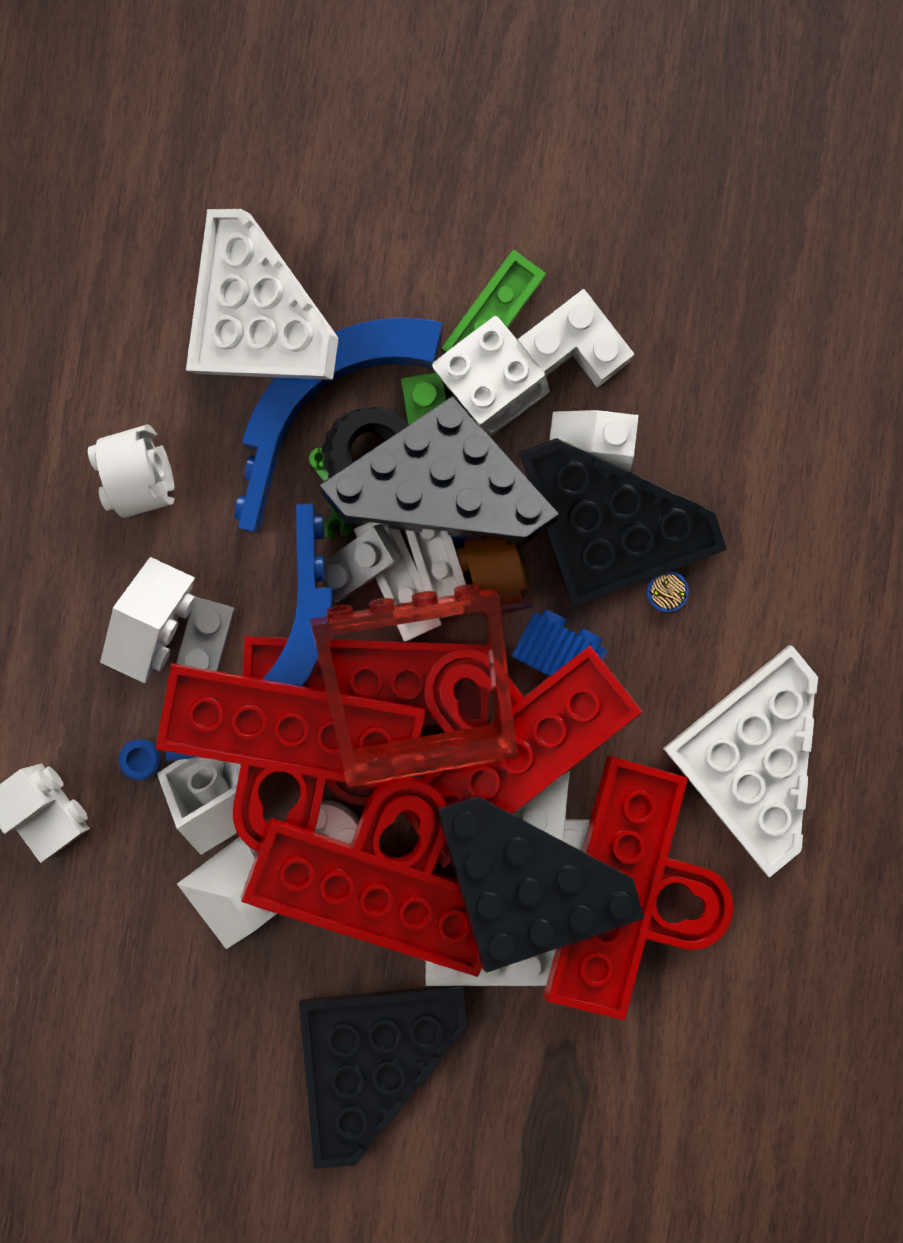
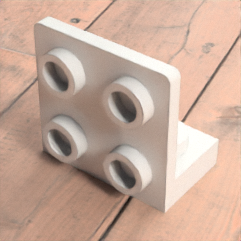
[432,316,550,437]

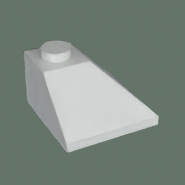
[549,410,639,472]
[157,757,241,855]
[177,837,277,949]

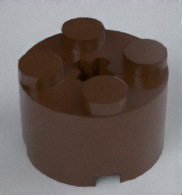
[457,536,534,619]

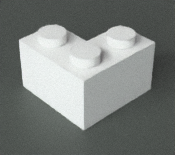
[518,289,635,388]
[100,557,196,683]
[0,763,90,863]

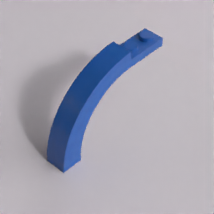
[234,317,443,534]
[166,504,335,761]

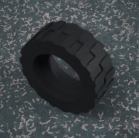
[322,406,408,479]

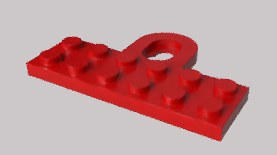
[243,636,491,806]
[402,646,644,868]
[155,663,425,852]
[543,755,733,1020]
[240,777,482,977]

